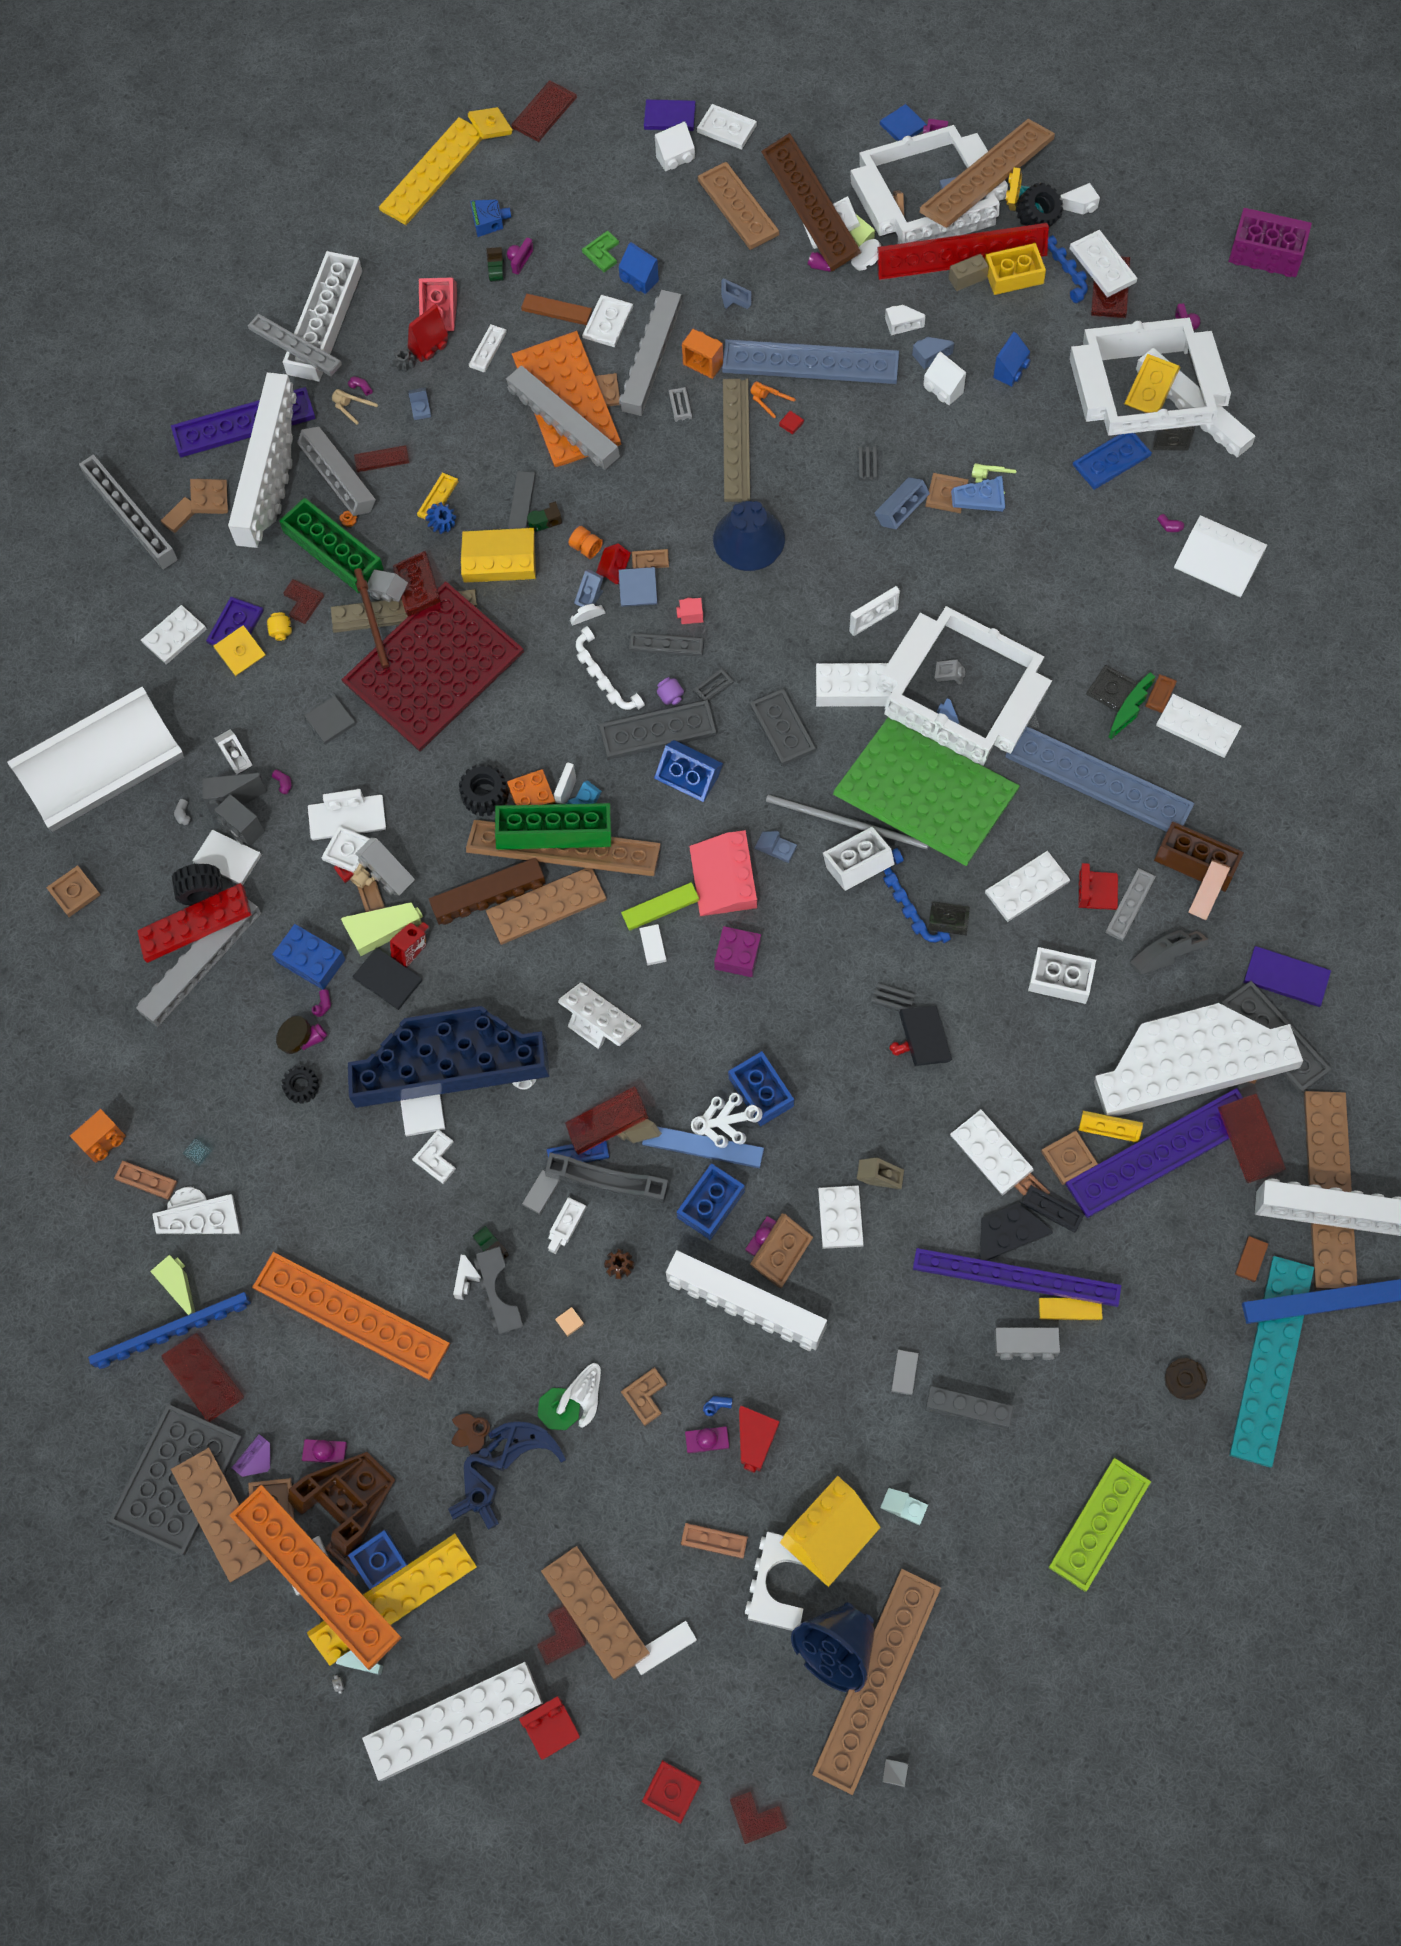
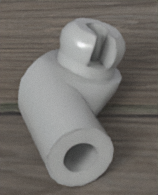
[174,799,191,825]

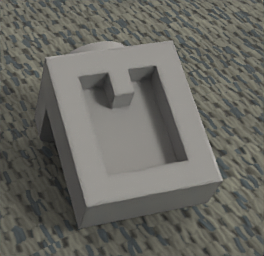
[935,660,965,684]

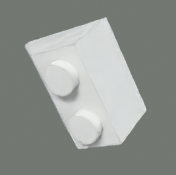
[655,122,695,171]
[924,352,966,405]

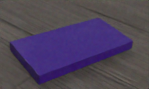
[1243,946,1331,1007]

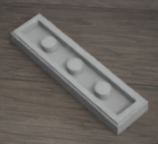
[1105,868,1156,941]

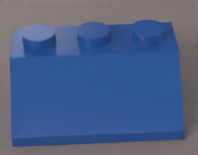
[654,740,723,802]

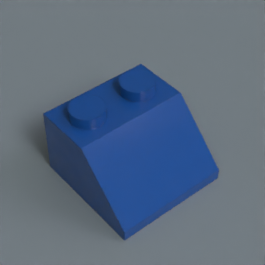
[619,242,659,294]
[993,332,1031,387]

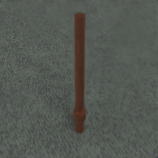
[354,568,389,668]

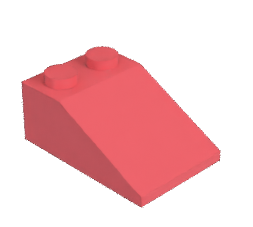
[419,278,457,331]

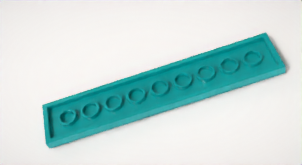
[1229,1256,1314,1468]

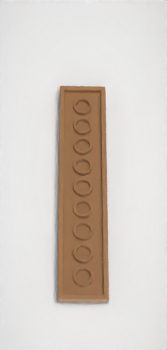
[920,119,1055,228]
[466,820,660,876]
[1304,1091,1357,1290]
[812,1569,941,1795]

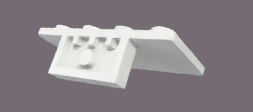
[308,789,386,840]
[558,982,641,1049]

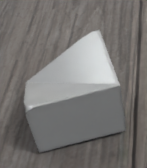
[882,1759,908,1787]

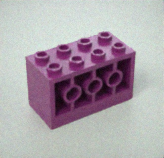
[1228,208,1312,277]

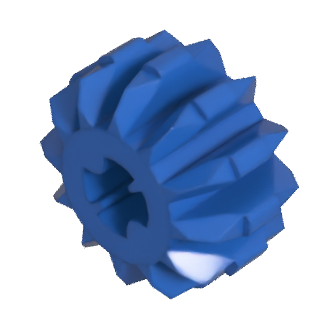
[425,502,456,534]

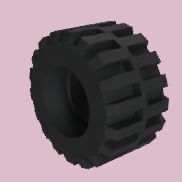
[1016,183,1063,227]
[459,764,508,816]
[172,864,223,906]

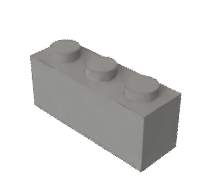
[355,838,415,896]
[994,1328,1060,1360]

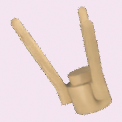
[332,389,378,425]
[350,863,375,888]

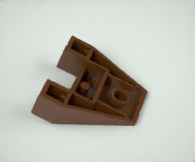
[288,1452,395,1558]

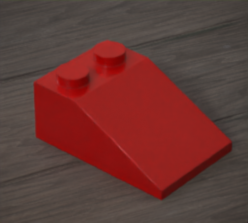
[408,304,448,362]

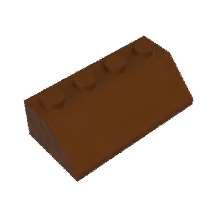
[1154,821,1244,892]

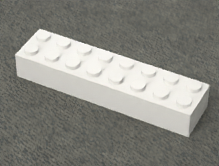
[283,251,362,382]
[1255,1179,1401,1236]
[666,1250,827,1351]
[362,1662,543,1781]

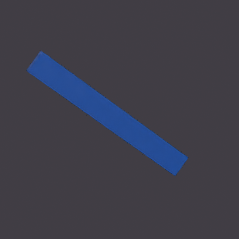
[1242,1279,1401,1324]

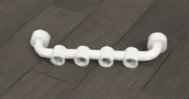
[576,626,645,710]

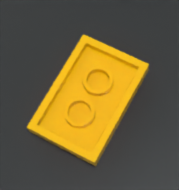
[1124,354,1181,413]

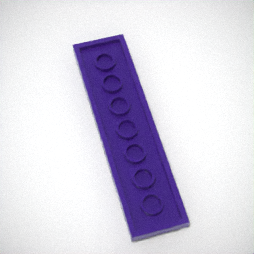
[171,387,316,458]

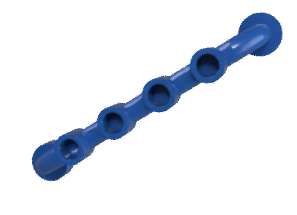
[1048,235,1088,303]
[883,848,951,943]

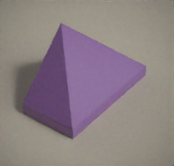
[232,1434,270,1477]

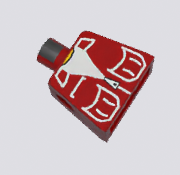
[390,922,430,968]

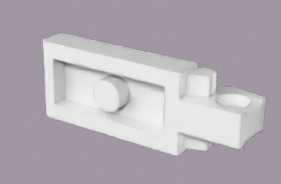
[548,1197,587,1254]

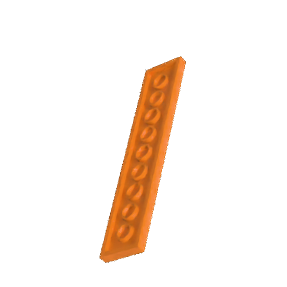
[252,1252,450,1381]
[229,1485,402,1670]

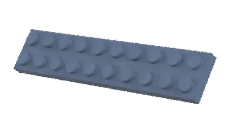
[722,340,899,384]
[1005,727,1195,832]

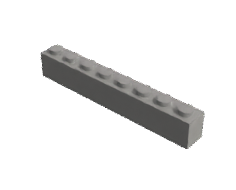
[619,290,682,416]
[506,365,620,470]
[79,454,177,570]
[136,899,261,1027]

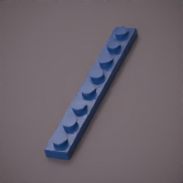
[88,1292,251,1369]

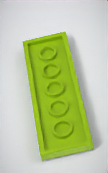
[1048,1458,1151,1592]

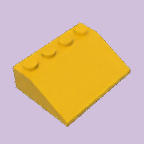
[461,528,536,583]
[780,1476,881,1587]

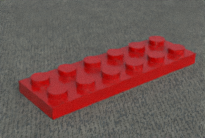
[137,883,251,963]

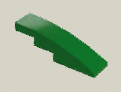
[1109,672,1155,739]

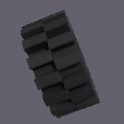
[281,1066,319,1104]

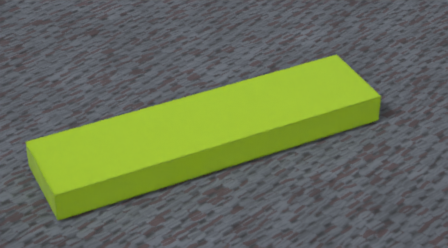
[621,882,700,931]

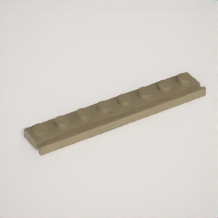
[723,378,750,502]
[331,589,477,633]

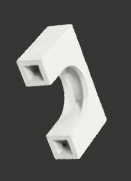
[745,1532,805,1631]

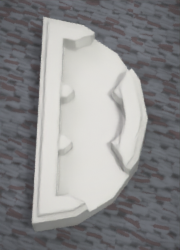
[570,604,605,626]
[167,1187,207,1210]

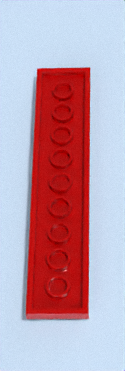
[877,223,1049,280]

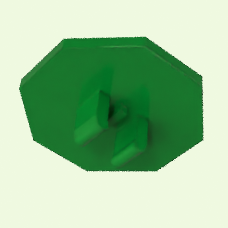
[537,1388,580,1430]

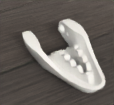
[556,1363,601,1428]

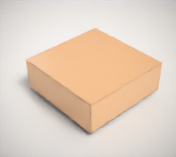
[555,1307,584,1337]

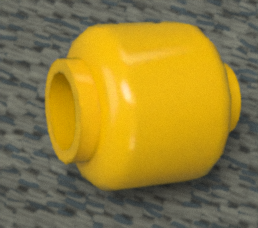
[267,612,292,641]

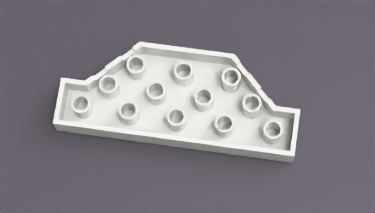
[228,373,296,548]
[1094,1003,1303,1117]

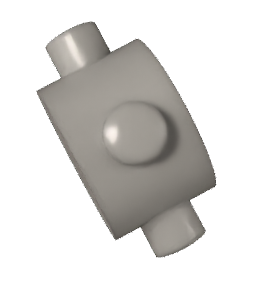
[332,1674,344,1694]

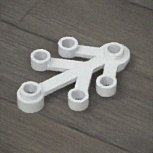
[691,1093,762,1148]

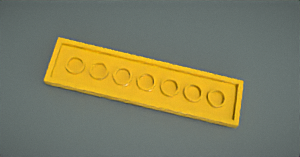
[379,117,482,225]
[307,1534,477,1666]

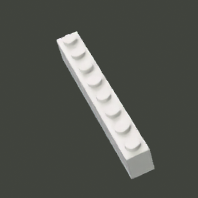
[1136,348,1255,457]

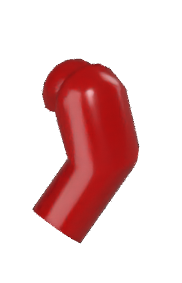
[889,1041,910,1056]

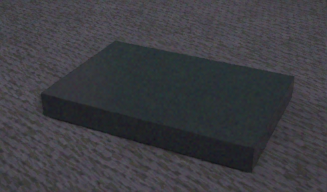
[352,947,422,1010]
[899,1006,952,1066]

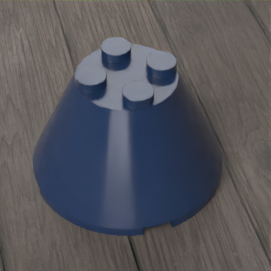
[713,501,785,571]
[791,1602,874,1693]

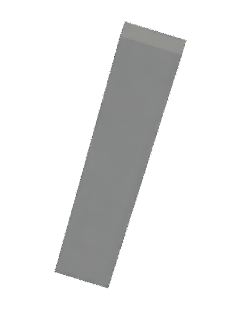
[248,314,342,376]

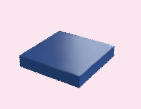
[880,104,927,141]

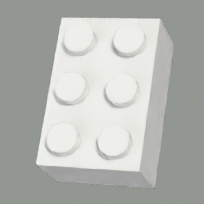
[823,827,894,891]
[1028,947,1096,1004]

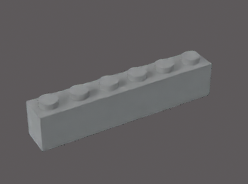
[297,427,376,516]

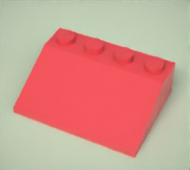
[689,830,757,916]

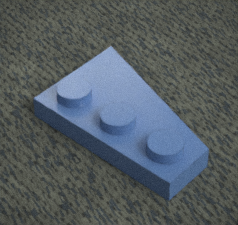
[951,476,1005,512]

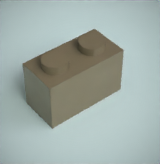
[949,254,989,291]

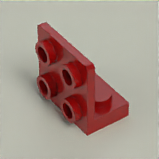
[1078,863,1118,910]
[519,1696,580,1760]

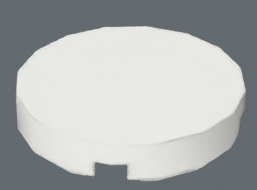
[851,239,882,271]

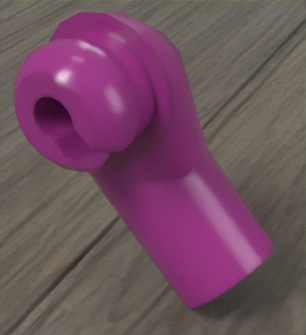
[348,376,373,396]
[1157,514,1184,532]
[312,989,331,1017]

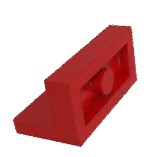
[596,543,631,584]

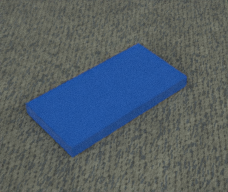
[1073,433,1152,490]

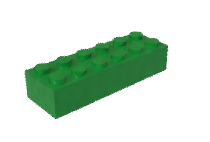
[279,498,384,594]
[495,803,611,850]

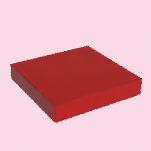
[642,1760,701,1824]

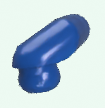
[703,1396,732,1416]

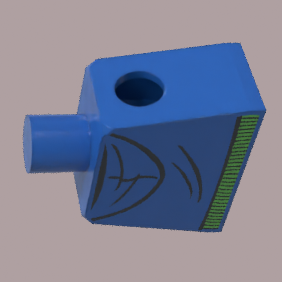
[470,200,511,237]

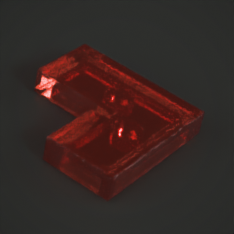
[283,579,324,624]
[537,1606,585,1665]
[730,1792,787,1844]

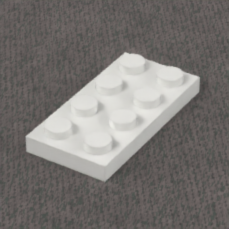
[1070,230,1137,297]
[1156,694,1241,758]
[985,851,1070,922]
[950,1110,1034,1196]

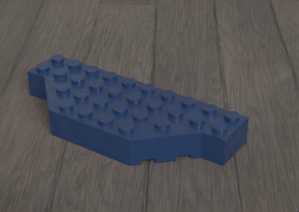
[348,1006,549,1108]

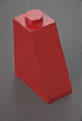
[739,1406,780,1473]

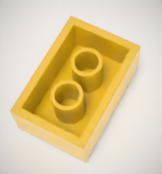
[985,243,1046,295]

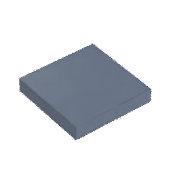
[619,567,657,607]

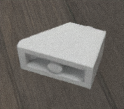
[1060,183,1100,215]
[885,305,925,335]
[214,729,252,775]

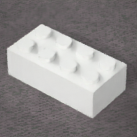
[816,663,891,706]

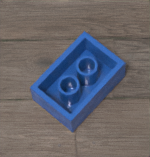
[272,924,346,990]
[728,1051,794,1127]
[676,1163,745,1241]

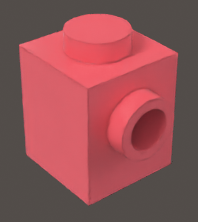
[676,598,703,624]

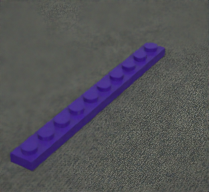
[913,1248,1121,1307]

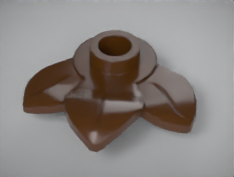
[452,1414,490,1454]

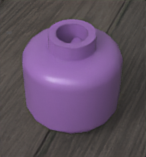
[657,677,684,706]

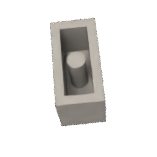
[367,570,408,602]

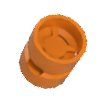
[568,526,603,559]

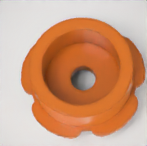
[339,510,357,527]

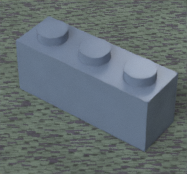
[875,477,930,529]

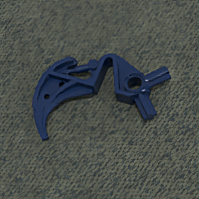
[448,1422,566,1530]

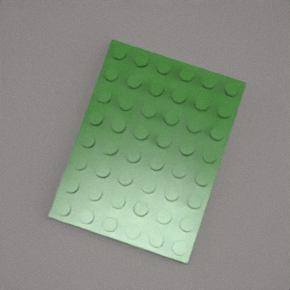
[833,717,1020,866]

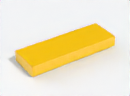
[417,472,459,519]
[1079,1111,1143,1143]
[1038,1298,1102,1320]

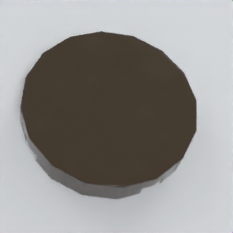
[276,1016,311,1054]
[1164,1358,1207,1400]

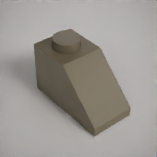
[612,1107,662,1143]
[857,1158,904,1189]

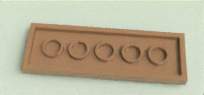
[698,162,779,250]
[486,868,606,945]
[171,1448,269,1583]
[541,1546,650,1680]

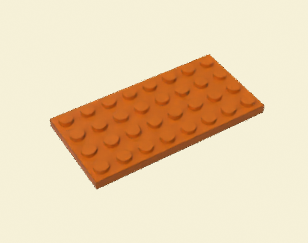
[512,331,621,467]

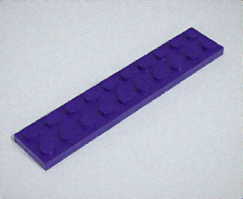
[1065,1088,1259,1218]

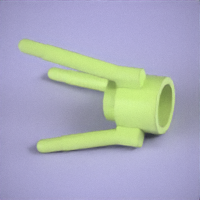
[972,463,1017,494]

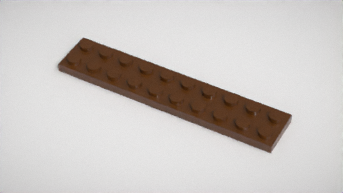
[761,133,861,271]

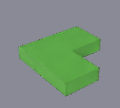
[582,231,619,272]

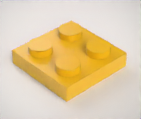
[1006,168,1022,211]

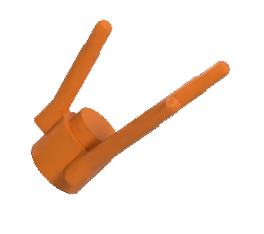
[750,381,795,418]

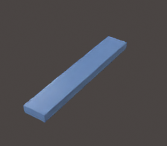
[642,1127,764,1169]

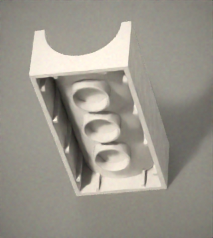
[8,687,184,832]

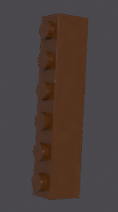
[428,858,546,925]

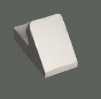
[453,1255,481,1300]

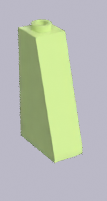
[341,903,423,956]

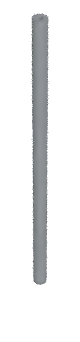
[766,795,929,850]

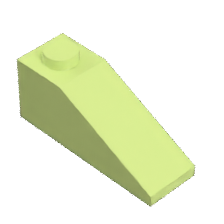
[150,1255,195,1315]

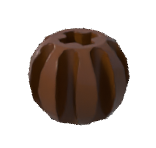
[604,1249,634,1279]

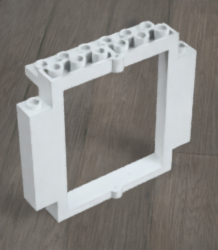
[851,125,1008,244]
[1070,318,1231,436]
[878,606,1052,766]

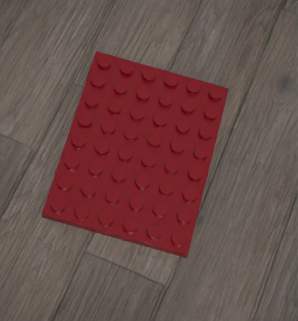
[341,581,524,752]

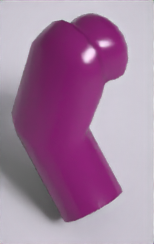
[272,769,292,794]

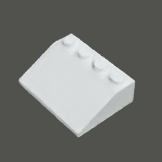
[1174,515,1267,598]

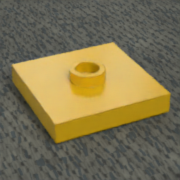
[468,107,513,139]
[213,625,265,677]

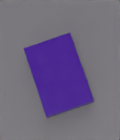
[644,99,696,131]
[206,597,264,646]

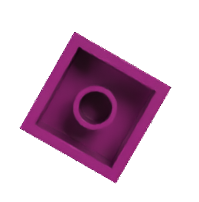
[714,926,761,977]

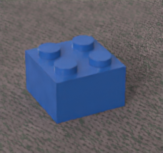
[348,1530,408,1590]

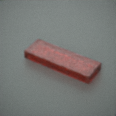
[354,445,409,472]

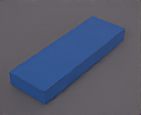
[547,1138,609,1163]

